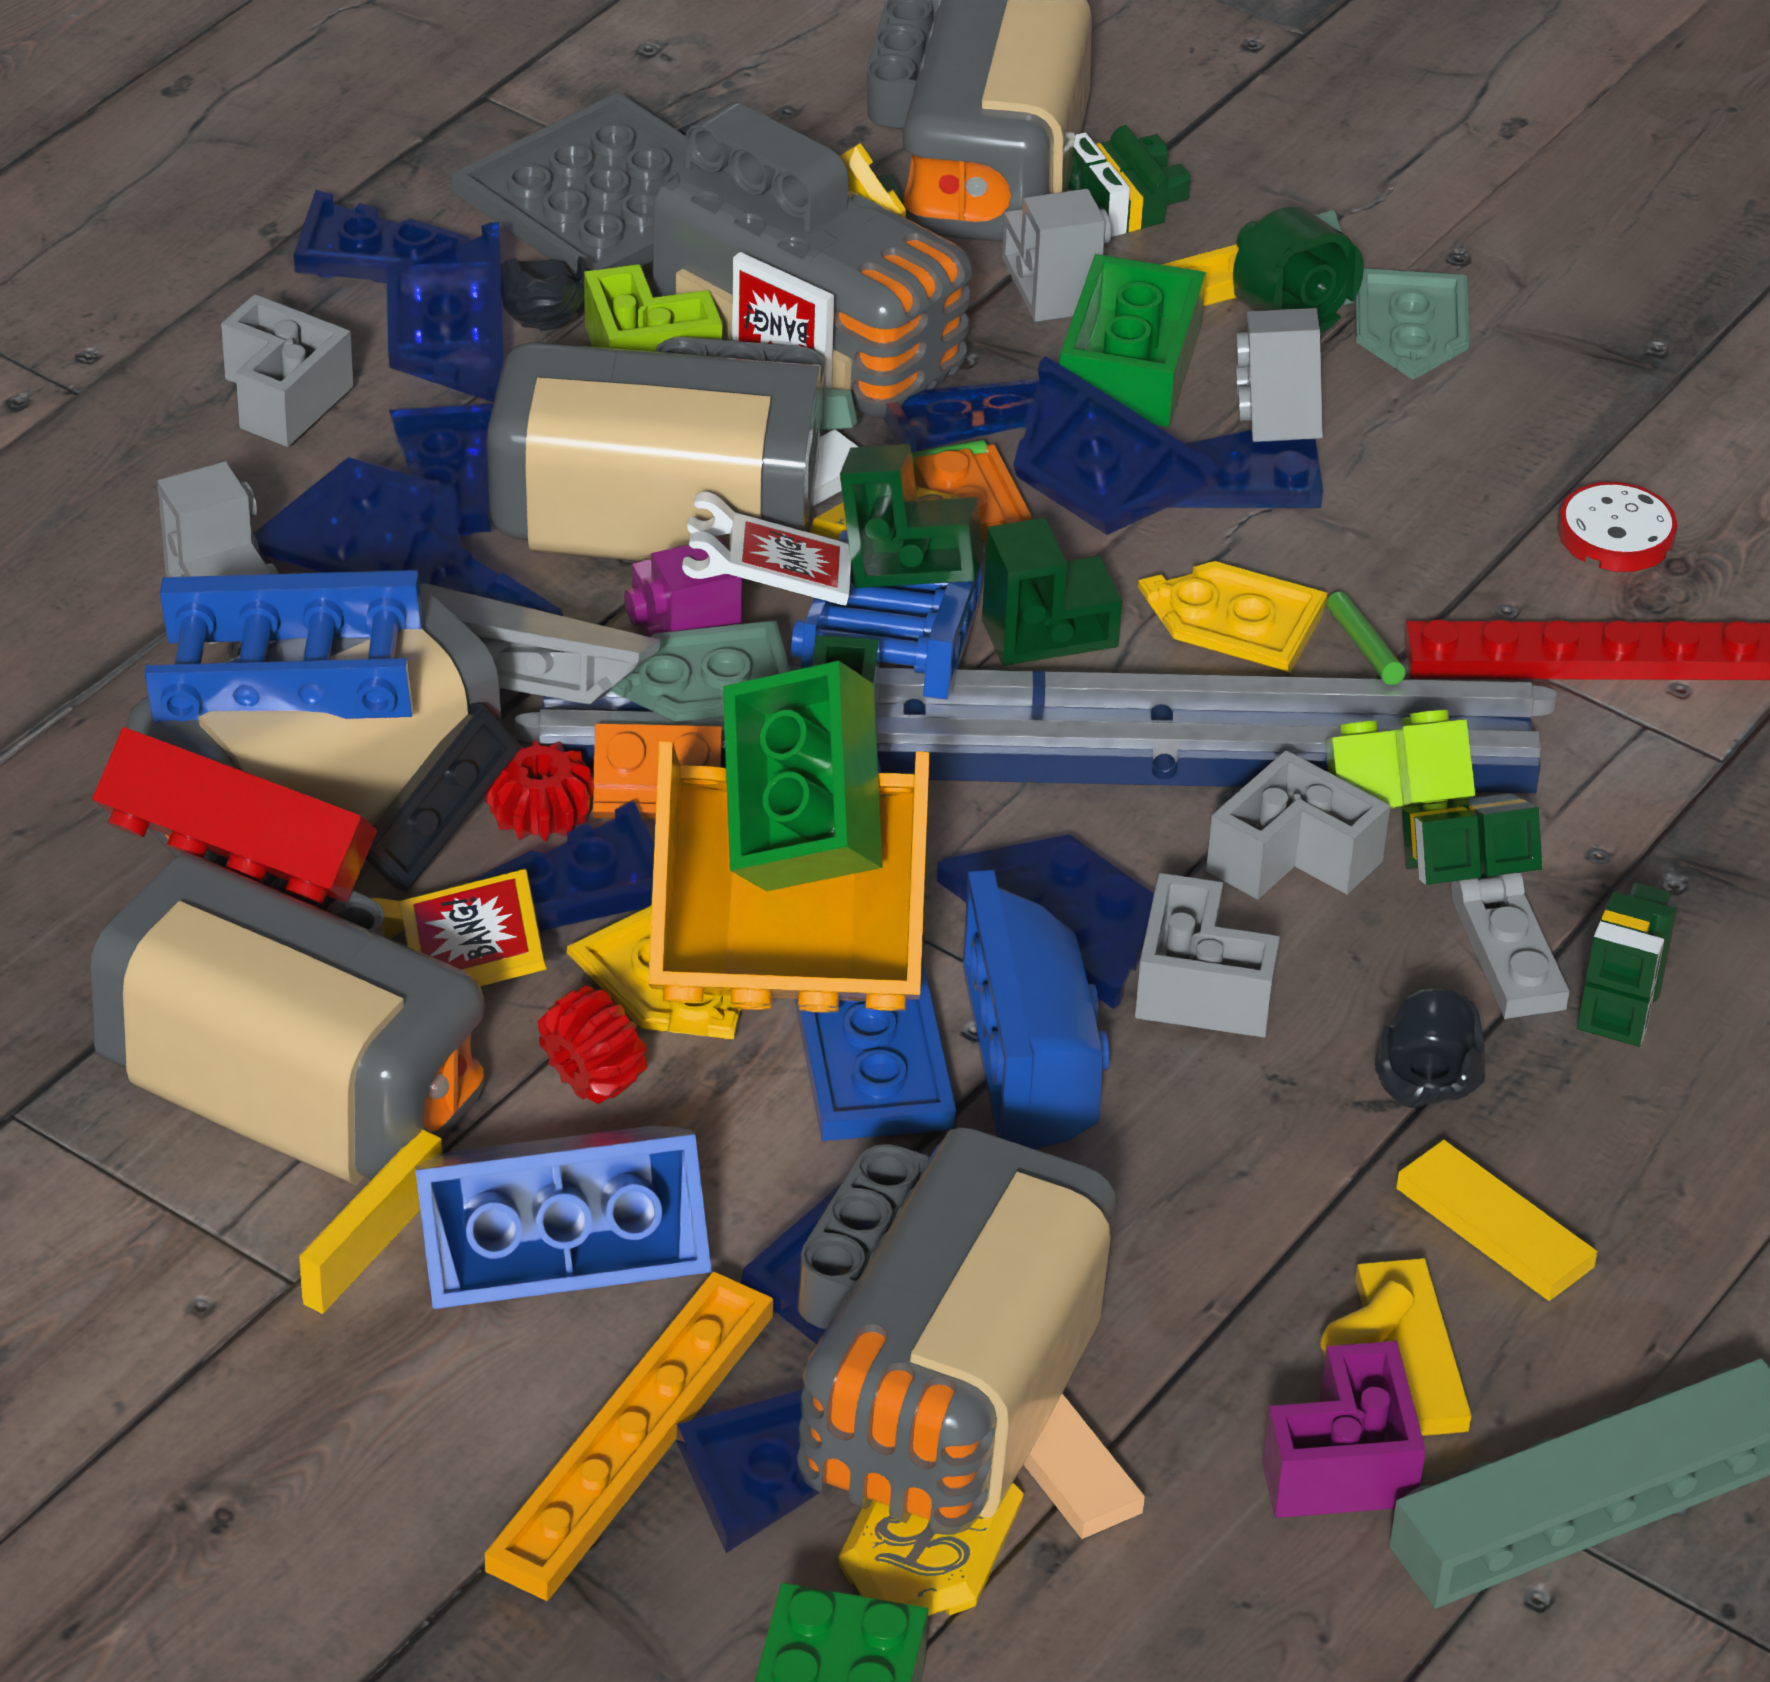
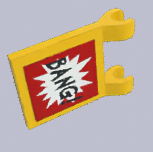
[371,869,546,986]

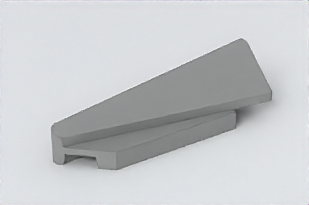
[421,584,660,704]

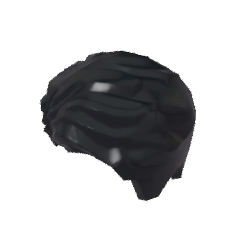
[501,256,587,331]
[1375,988,1485,1108]

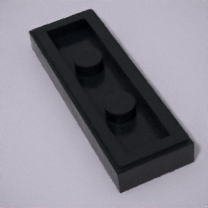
[366,703,522,892]

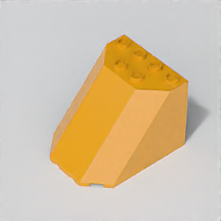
[649,741,929,1013]

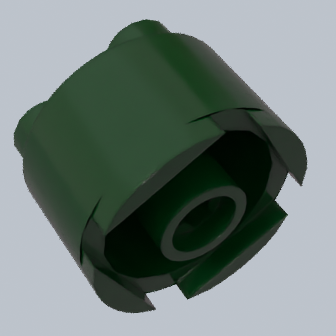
[1233,207,1364,333]

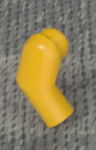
[1320,1281,1414,1359]

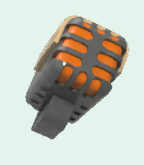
[653,102,972,419]
[797,1128,1116,1535]

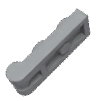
[1451,873,1570,1019]

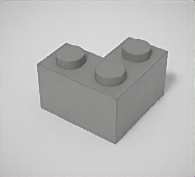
[1002,189,1111,322]
[221,294,353,447]
[1236,308,1323,442]
[157,461,278,645]
[1206,750,1391,900]
[1135,873,1280,1038]

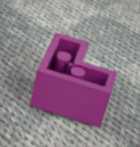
[624,538,742,637]
[1262,1341,1426,1518]

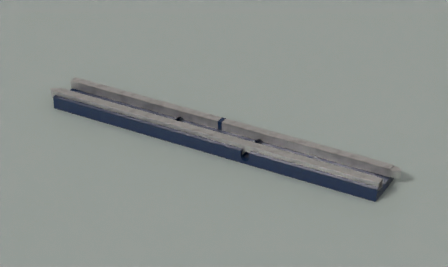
[515,666,1557,794]

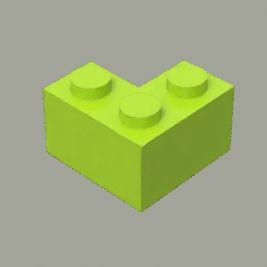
[584,264,722,352]
[1325,710,1475,809]

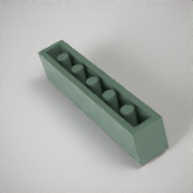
[1389,1358,1770,1609]

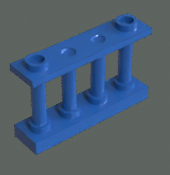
[791,530,985,700]
[145,570,424,724]

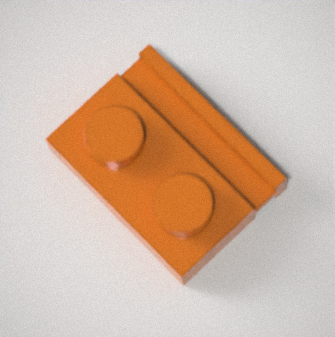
[913,444,1031,542]
[593,724,722,820]

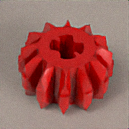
[486,738,594,843]
[537,985,647,1104]

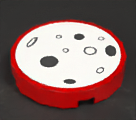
[1557,482,1678,572]

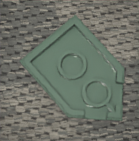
[1355,268,1470,380]
[611,621,790,722]

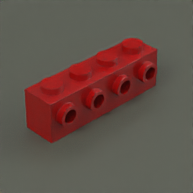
[92,727,377,905]

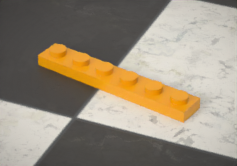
[485,1271,773,1602]

